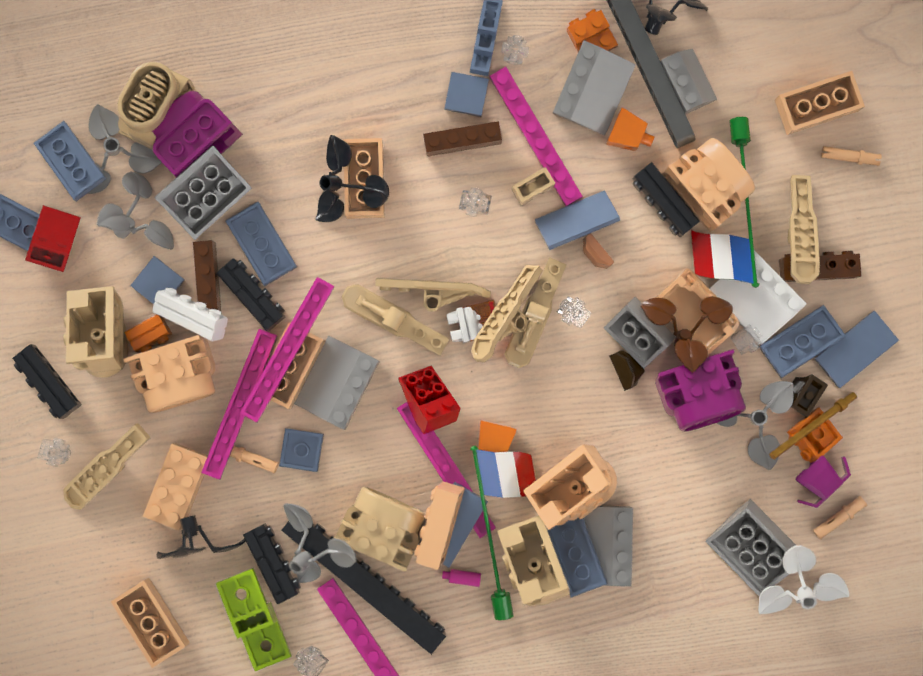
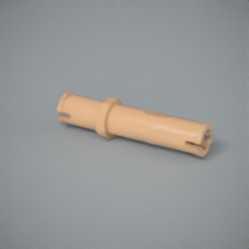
[821,146,882,166]
[230,446,279,474]
[813,496,867,540]

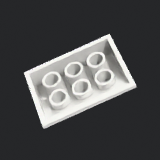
[709,250,807,345]

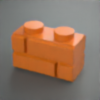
[125,314,172,353]

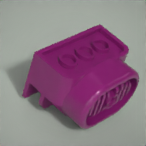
[152,91,243,177]
[655,349,746,432]

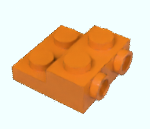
[567,9,618,52]
[787,407,843,463]

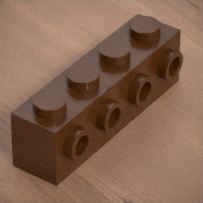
[779,251,861,282]

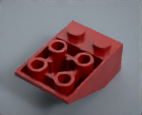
[25,205,81,272]
[398,365,461,434]

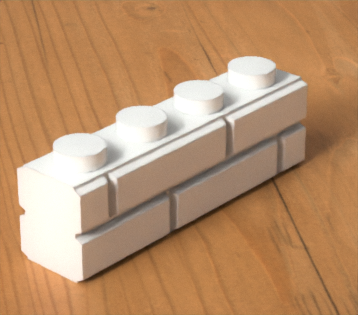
[152,288,228,341]

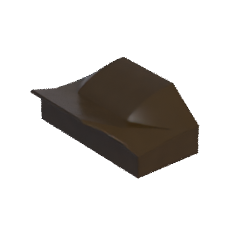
[609,350,645,391]
[791,374,828,417]

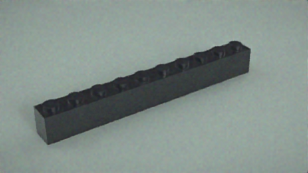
[281,521,446,655]

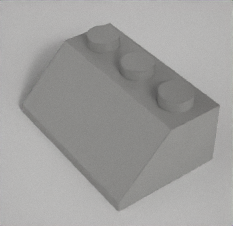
[660,49,717,115]
[604,297,676,368]

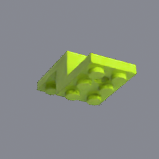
[216,568,292,671]

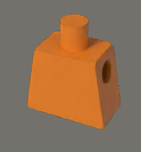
[606,108,655,151]
[478,421,517,452]

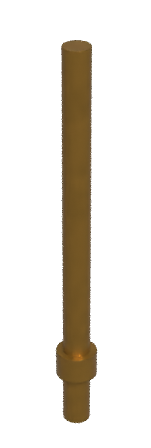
[769,392,857,460]

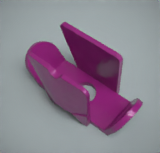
[795,456,851,508]

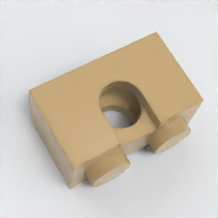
[512,167,555,206]

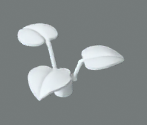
[758,545,849,614]

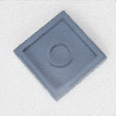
[444,72,489,117]
[130,256,185,304]
[279,428,324,472]

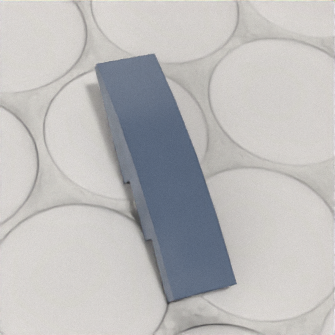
[470,0,503,76]

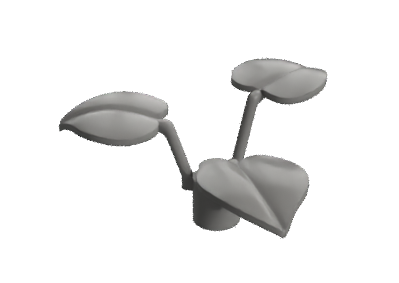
[87,104,162,194]
[97,171,174,250]
[717,381,794,470]
[283,503,356,583]

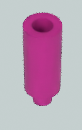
[442,569,481,587]

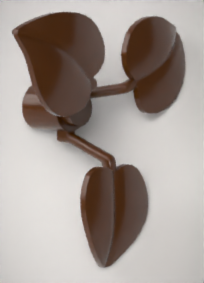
[640,296,733,373]

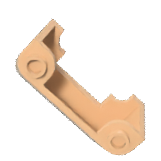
[656,268,740,355]

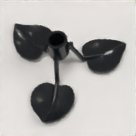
[645,0,709,35]
[315,135,389,222]
[156,515,246,559]

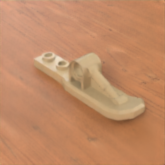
[787,175,820,284]
[504,257,567,368]
[471,265,543,363]
[375,278,491,312]
[341,284,449,356]
[63,423,151,510]

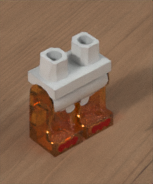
[447,299,496,343]

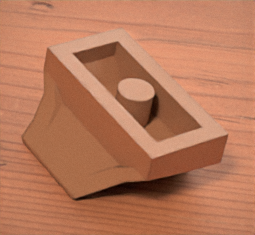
[583,233,615,269]

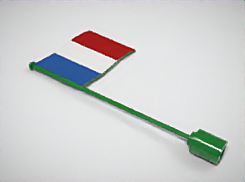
[691,117,759,288]
[470,446,536,621]

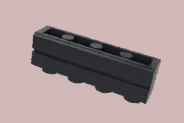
[632,162,700,237]
[216,258,286,332]
[12,344,82,419]
[243,523,301,605]

